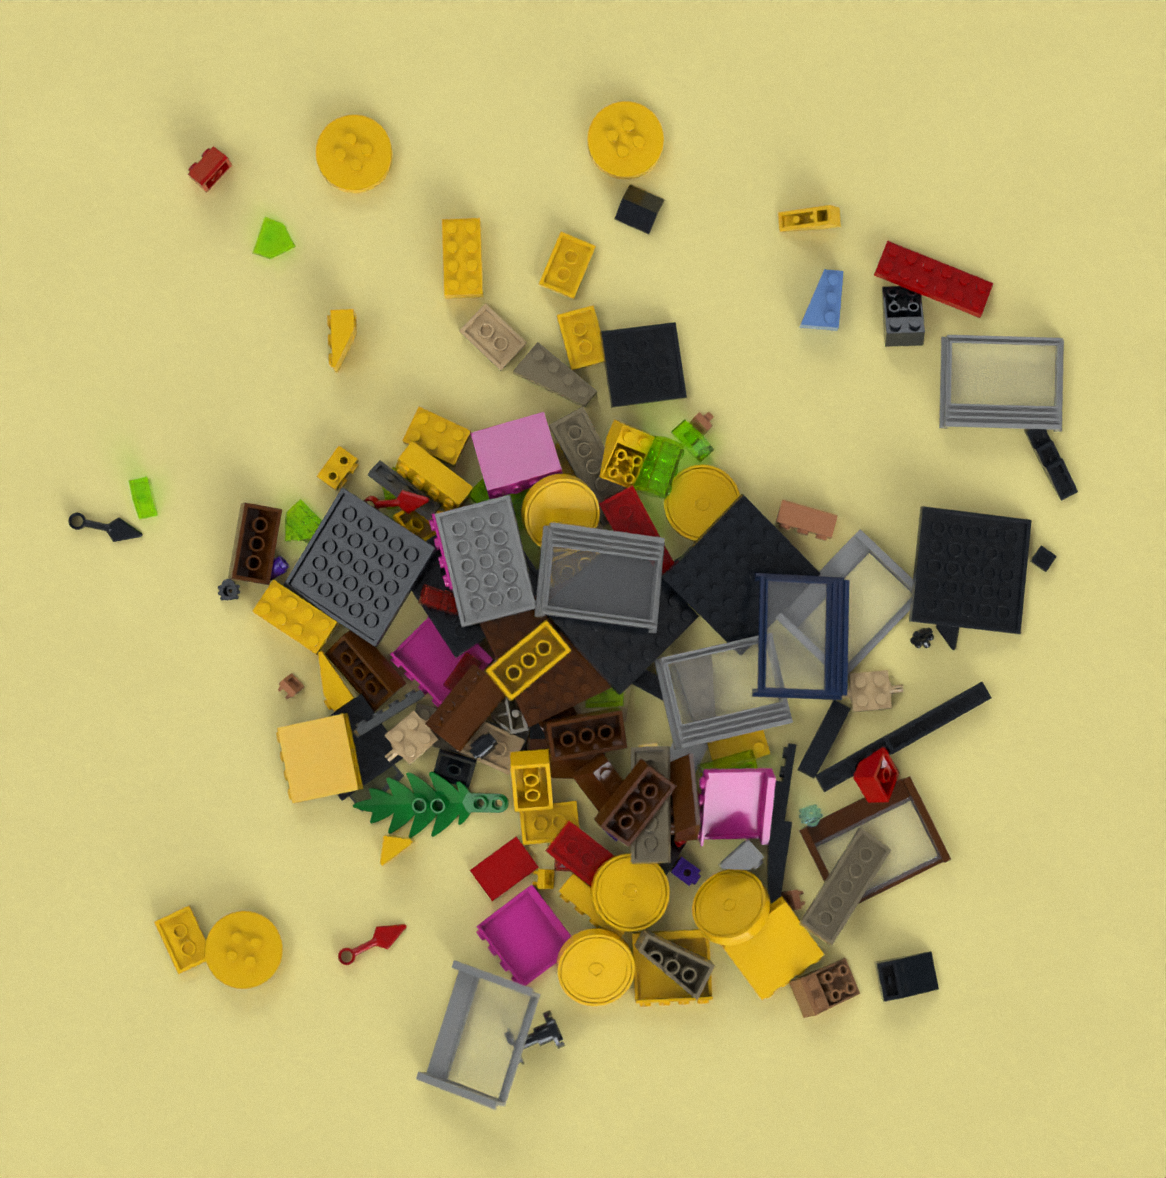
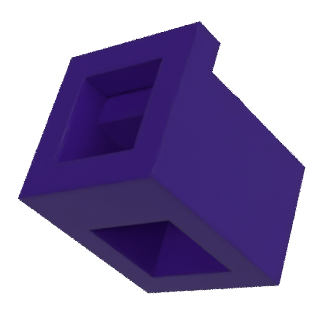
[670,856,701,886]

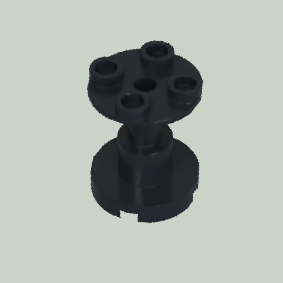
[505,1010,566,1064]

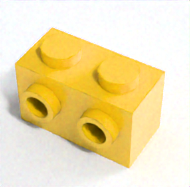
[316,446,359,491]

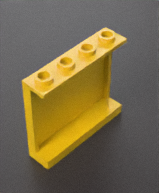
[276,713,363,803]
[722,896,824,1000]
[632,929,713,1007]

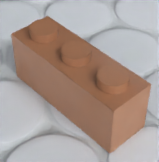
[775,500,838,541]

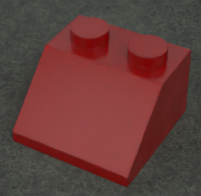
[188,146,232,193]
[853,748,899,803]

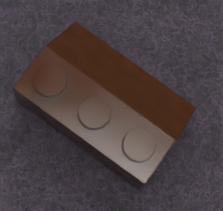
[571,753,623,812]

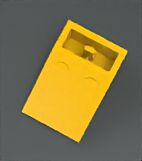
[327,309,357,372]
[599,419,655,488]

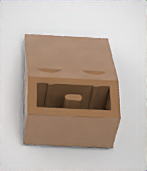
[789,958,860,1018]

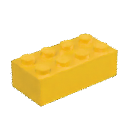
[442,218,483,299]
[395,441,473,511]
[252,579,339,655]
[485,620,571,701]

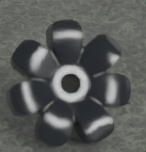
[910,628,934,648]

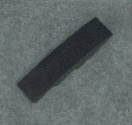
[1024,429,1078,501]
[797,700,851,779]

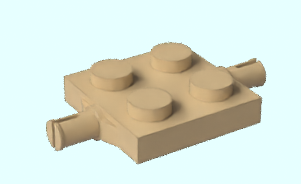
[842,670,903,712]
[385,711,439,765]

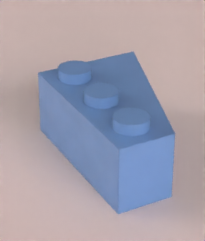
[799,269,844,331]

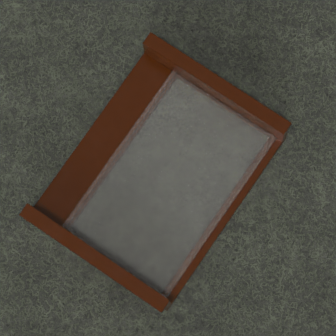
[799,776,951,904]

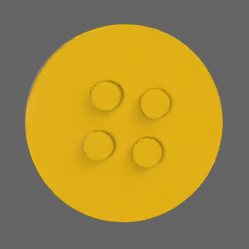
[588,101,664,180]
[316,115,393,193]
[664,465,740,541]
[521,474,600,552]
[591,853,670,931]
[692,869,771,946]
[205,911,283,989]
[556,928,635,1006]

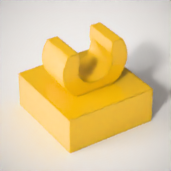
[532,869,555,889]

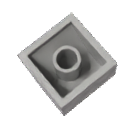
[718,839,764,870]

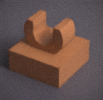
[689,412,714,437]
[278,673,305,699]
[781,889,805,910]

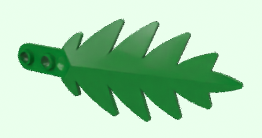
[353,772,509,838]

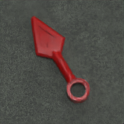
[364,490,429,514]
[338,924,406,965]

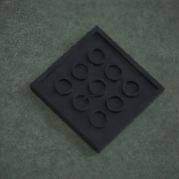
[600,322,687,408]
[329,694,403,801]

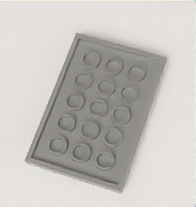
[435,495,536,627]

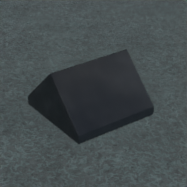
[614,185,664,235]
[434,749,477,789]

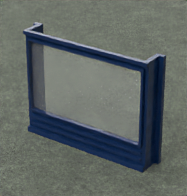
[752,573,850,700]

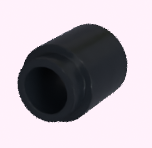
[469,732,498,760]

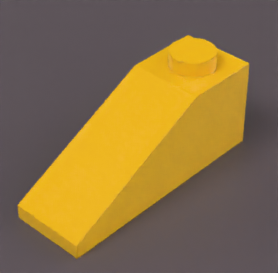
[778,205,841,232]
[318,651,354,711]

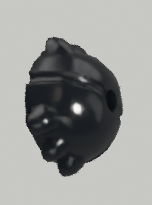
[218,579,240,601]

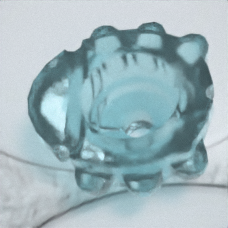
[799,804,823,827]

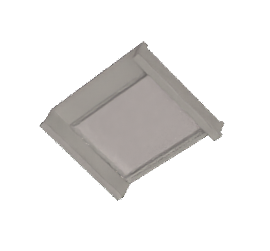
[939,335,1064,432]
[534,522,665,633]
[776,529,913,674]
[654,633,793,750]
[416,960,540,1109]

